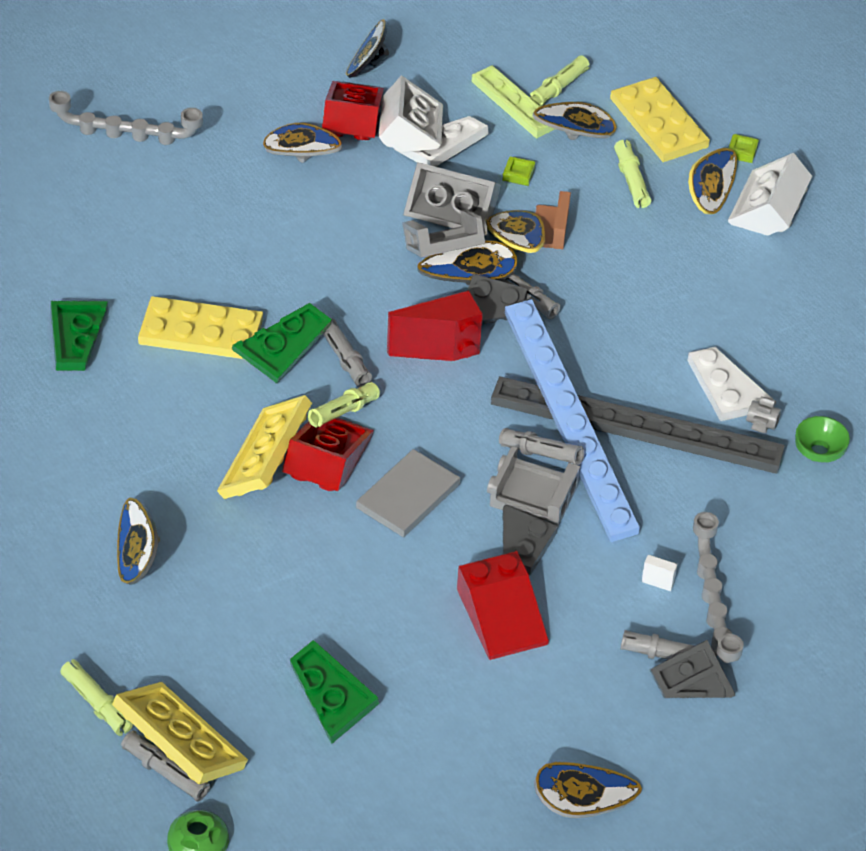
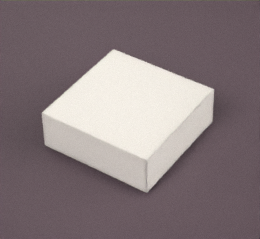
[642,555,677,591]

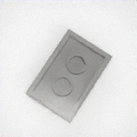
[356,449,460,538]

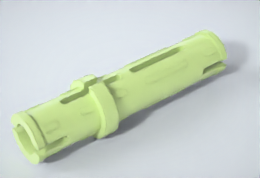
[530,56,590,107]
[614,140,651,208]
[308,382,380,427]
[60,659,133,736]

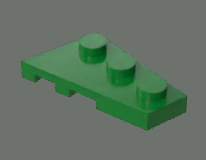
[50,301,108,371]
[232,303,332,383]
[290,640,379,744]

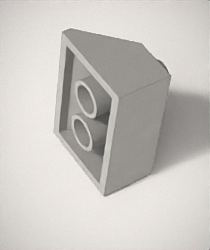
[403,162,501,228]

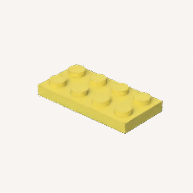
[610,77,710,162]
[138,296,263,359]
[217,395,312,499]
[112,682,248,784]

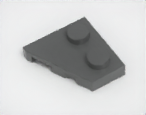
[467,273,527,324]
[502,505,558,576]
[649,640,735,698]

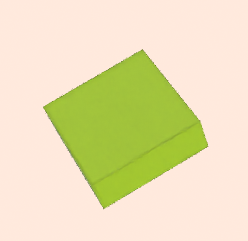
[728,134,759,163]
[502,156,535,186]

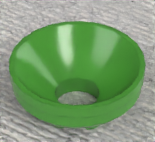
[795,416,850,463]
[167,810,229,851]

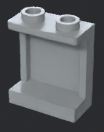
[402,210,487,257]
[487,446,580,527]

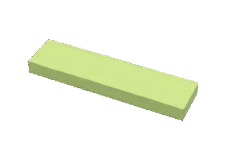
[471,65,555,139]

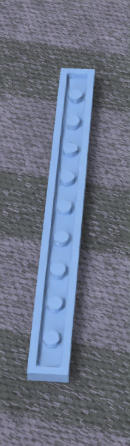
[505,299,640,543]

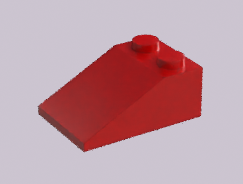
[322,81,384,140]
[387,291,482,361]
[282,418,374,491]
[457,551,549,660]

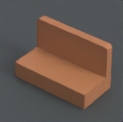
[535,191,571,250]

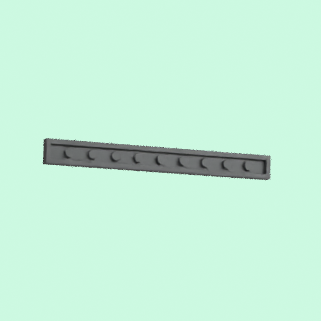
[491,376,785,474]

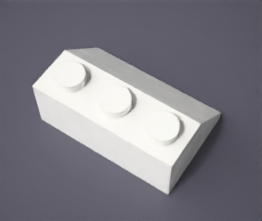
[379,75,443,152]
[728,153,812,236]

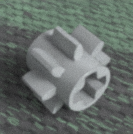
[746,397,781,433]

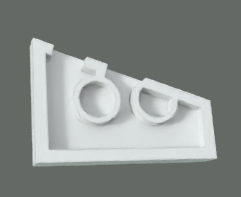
[394,116,488,167]
[687,347,774,421]

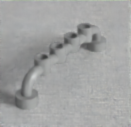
[49,91,203,145]
[693,512,744,663]

